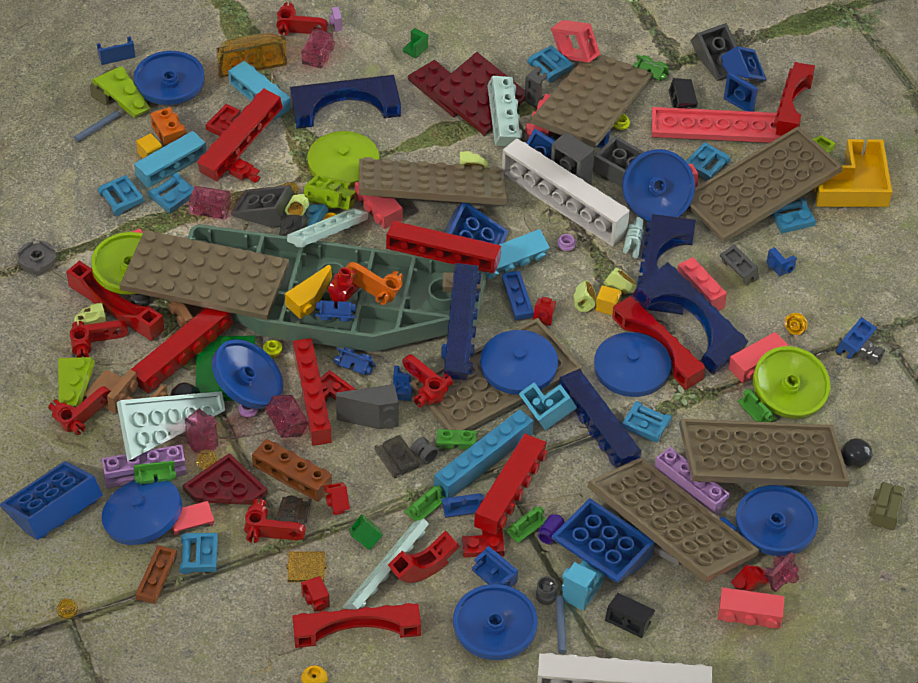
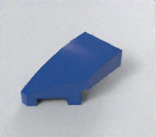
[393,365,412,401]

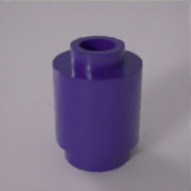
[538,514,565,545]

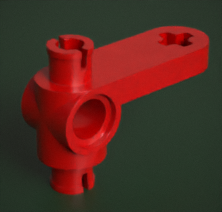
[276,2,328,36]
[328,266,367,307]
[70,320,128,358]
[402,354,453,408]
[48,386,111,435]
[244,499,306,543]

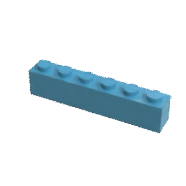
[434,409,534,498]

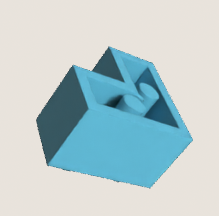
[519,382,577,431]
[561,560,605,611]

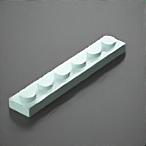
[287,208,368,248]
[343,518,429,610]

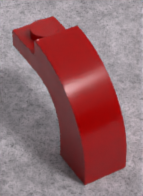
[388,530,461,583]

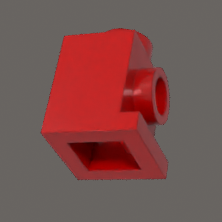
[323,482,350,515]
[301,576,330,612]

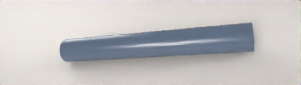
[74,110,121,142]
[555,596,567,654]

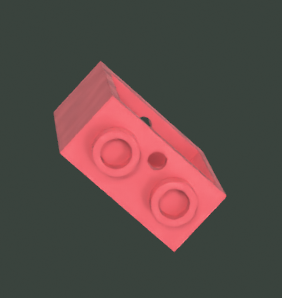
[551,20,600,63]

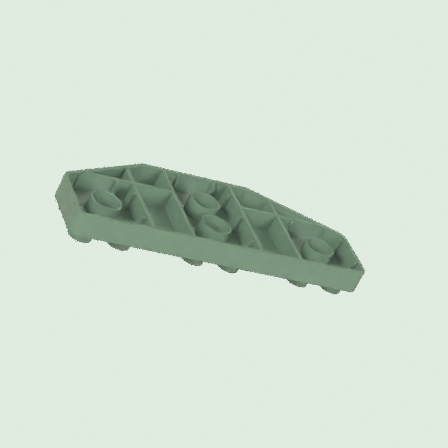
[187,224,486,352]

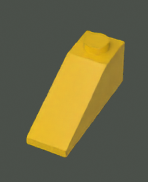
[285,265,332,319]

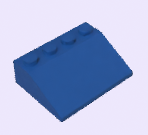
[444,202,509,279]
[0,461,103,540]
[551,498,655,583]

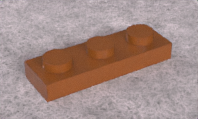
[135,545,178,604]

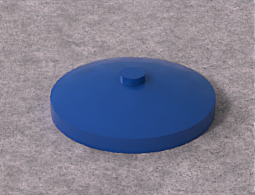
[134,51,205,105]
[622,149,695,223]
[480,330,558,395]
[594,332,671,397]
[212,340,283,409]
[102,477,182,545]
[736,485,818,556]
[453,584,538,660]

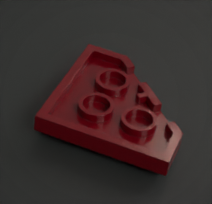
[182,453,268,505]

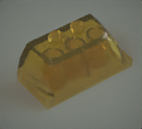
[216,33,287,78]

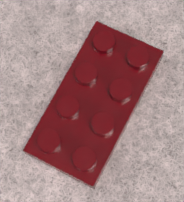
[408,60,458,118]

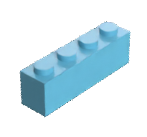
[228,61,291,120]
[134,131,206,188]
[486,229,550,279]

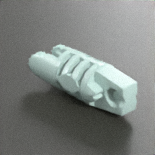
[622,217,644,259]

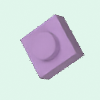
[329,7,342,32]

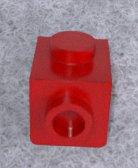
[533,297,557,326]
[731,565,768,591]

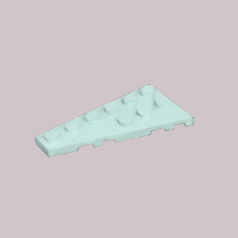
[117,391,225,461]

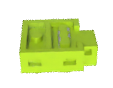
[304,175,356,210]

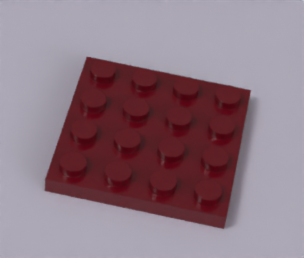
[432,52,526,136]

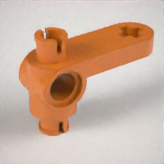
[346,262,403,305]

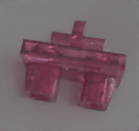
[763,552,799,592]

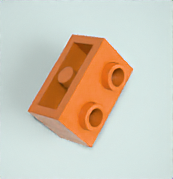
[150,107,186,147]

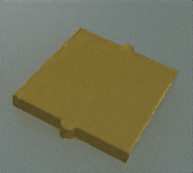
[286,551,327,582]

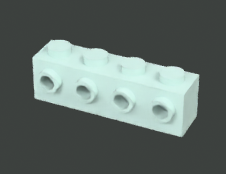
[488,76,522,146]

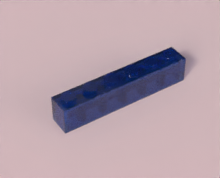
[443,263,481,380]
[559,368,641,468]

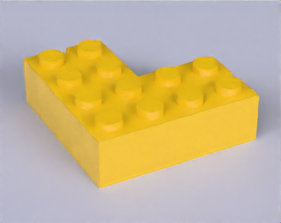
[814,139,892,207]

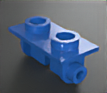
[315,300,356,321]
[334,347,376,376]
[442,493,484,518]

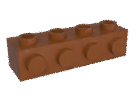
[252,439,332,502]

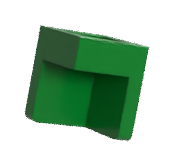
[403,28,428,59]
[349,514,383,550]

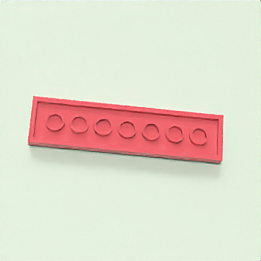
[652,107,781,143]

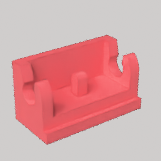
[172,501,214,535]

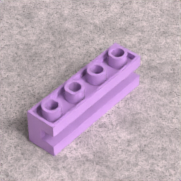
[102,445,187,488]
[655,447,729,516]

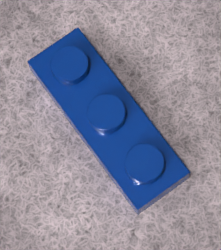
[501,271,534,320]

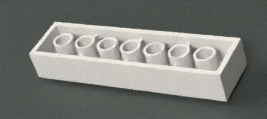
[502,138,630,247]
[537,653,712,683]

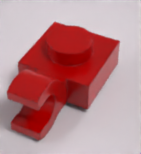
[228,158,260,183]

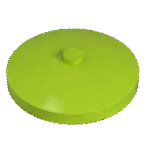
[307,131,379,187]
[91,232,143,294]
[753,346,831,419]

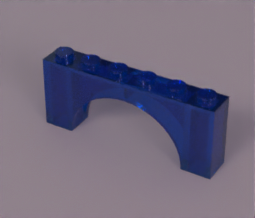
[290,75,401,129]
[635,214,696,315]
[632,262,749,375]

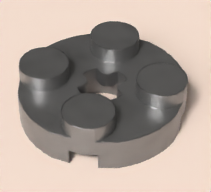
[18,241,56,276]

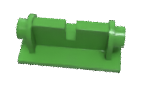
[633,54,670,81]
[737,389,777,422]
[436,429,477,450]
[134,461,176,485]
[404,485,445,521]
[504,506,546,543]

